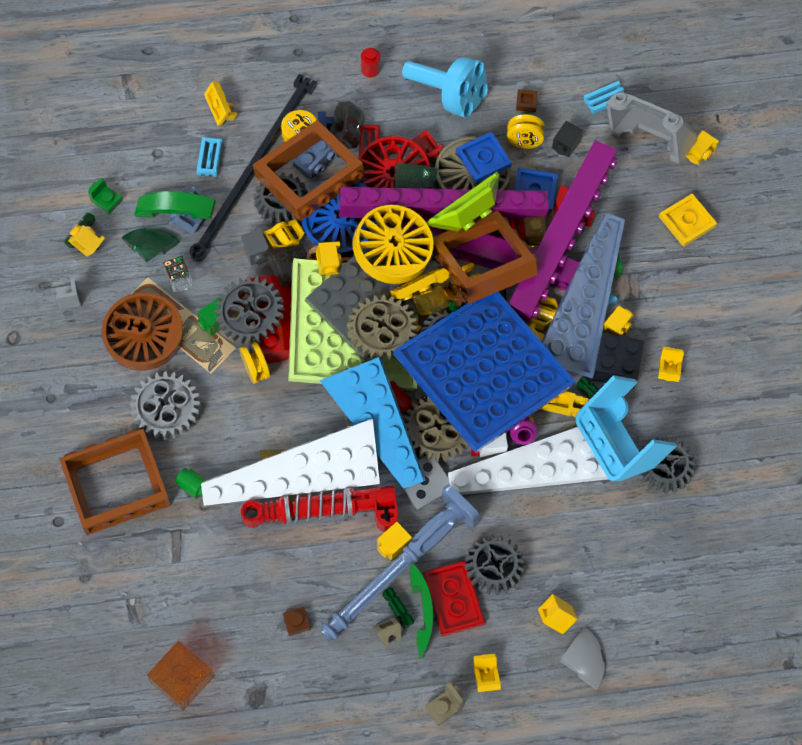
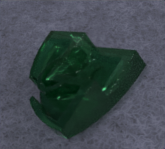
[395,163,438,189]
[122,228,180,263]

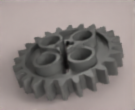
[215,276,285,345]

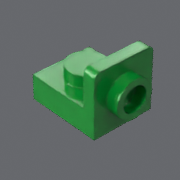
[88,178,123,214]

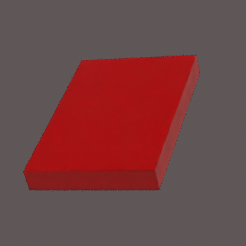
[423,560,485,637]

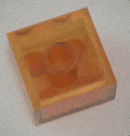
[147,640,215,711]

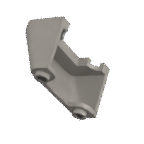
[606,92,697,164]

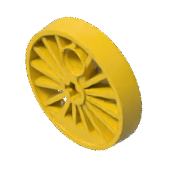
[353,205,434,284]

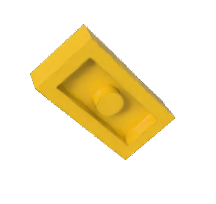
[204,82,237,126]

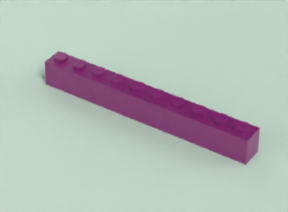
[508,140,618,324]
[338,187,549,221]
[386,218,581,291]

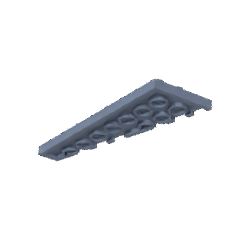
[542,213,625,379]

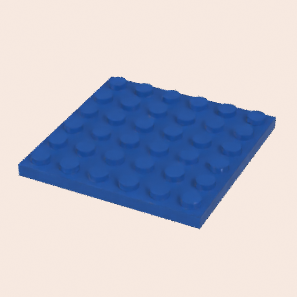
[393,292,576,453]

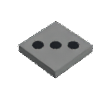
[398,455,449,511]

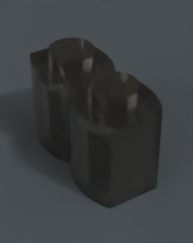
[330,101,365,149]

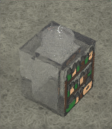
[163,255,193,292]

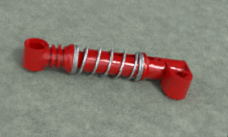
[240,485,398,532]

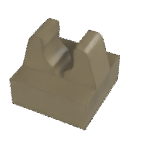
[373,617,402,647]

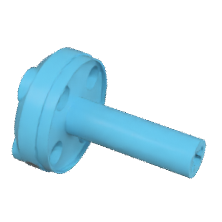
[402,57,488,118]

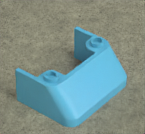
[576,375,677,481]

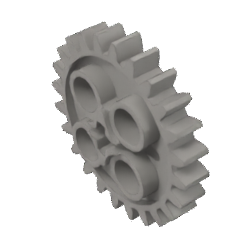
[130,371,201,440]

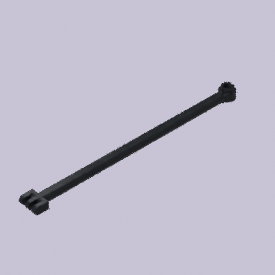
[189,74,317,262]

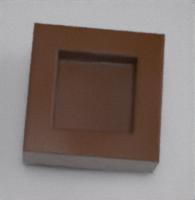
[516,89,538,112]
[283,607,311,636]

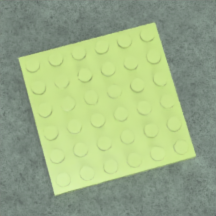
[288,258,418,391]

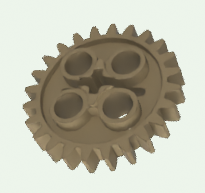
[347,295,417,361]
[403,397,468,463]

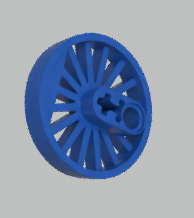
[302,181,379,255]

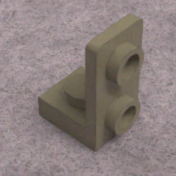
[425,682,464,726]

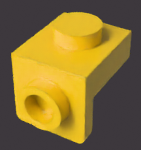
[658,347,684,382]
[473,654,501,692]

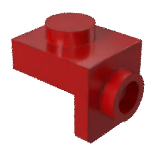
[411,129,444,161]

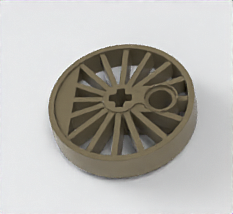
[434,137,511,190]

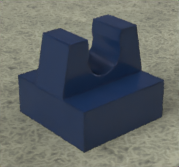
[318,111,337,133]

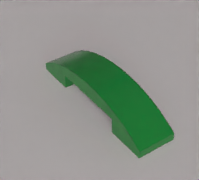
[134,192,216,219]
[410,565,433,659]

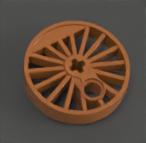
[102,292,183,371]

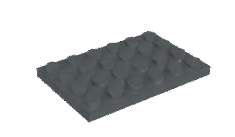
[305,224,452,361]

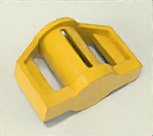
[263,220,305,253]
[525,297,558,331]

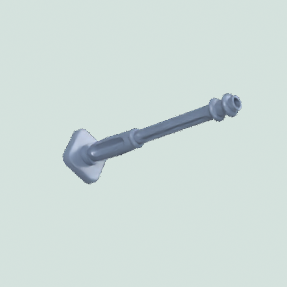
[320,484,479,641]

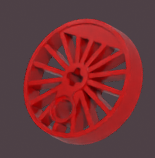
[358,136,432,189]

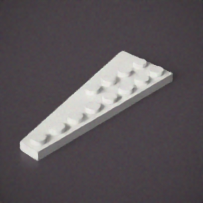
[201,419,380,506]
[448,427,608,495]

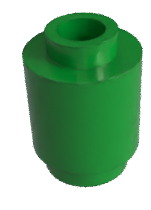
[175,468,207,499]

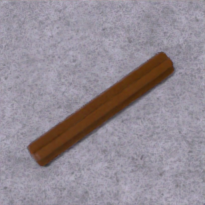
[444,283,466,306]

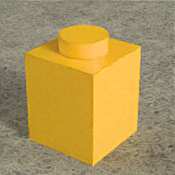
[377,522,412,561]

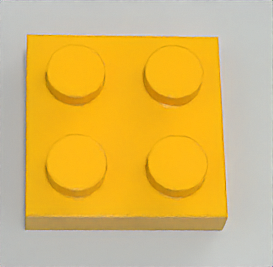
[659,194,717,247]

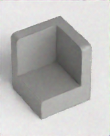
[56,277,81,310]

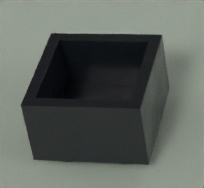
[592,332,644,389]

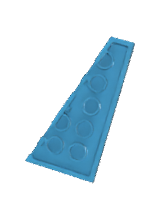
[319,357,426,489]

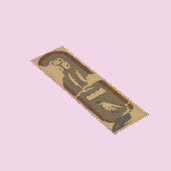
[129,277,236,373]

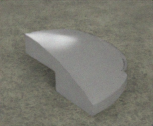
[560,627,605,690]

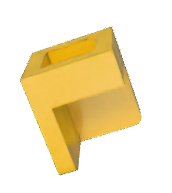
[538,594,578,634]

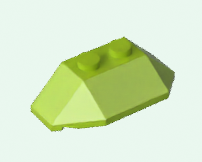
[427,172,499,231]

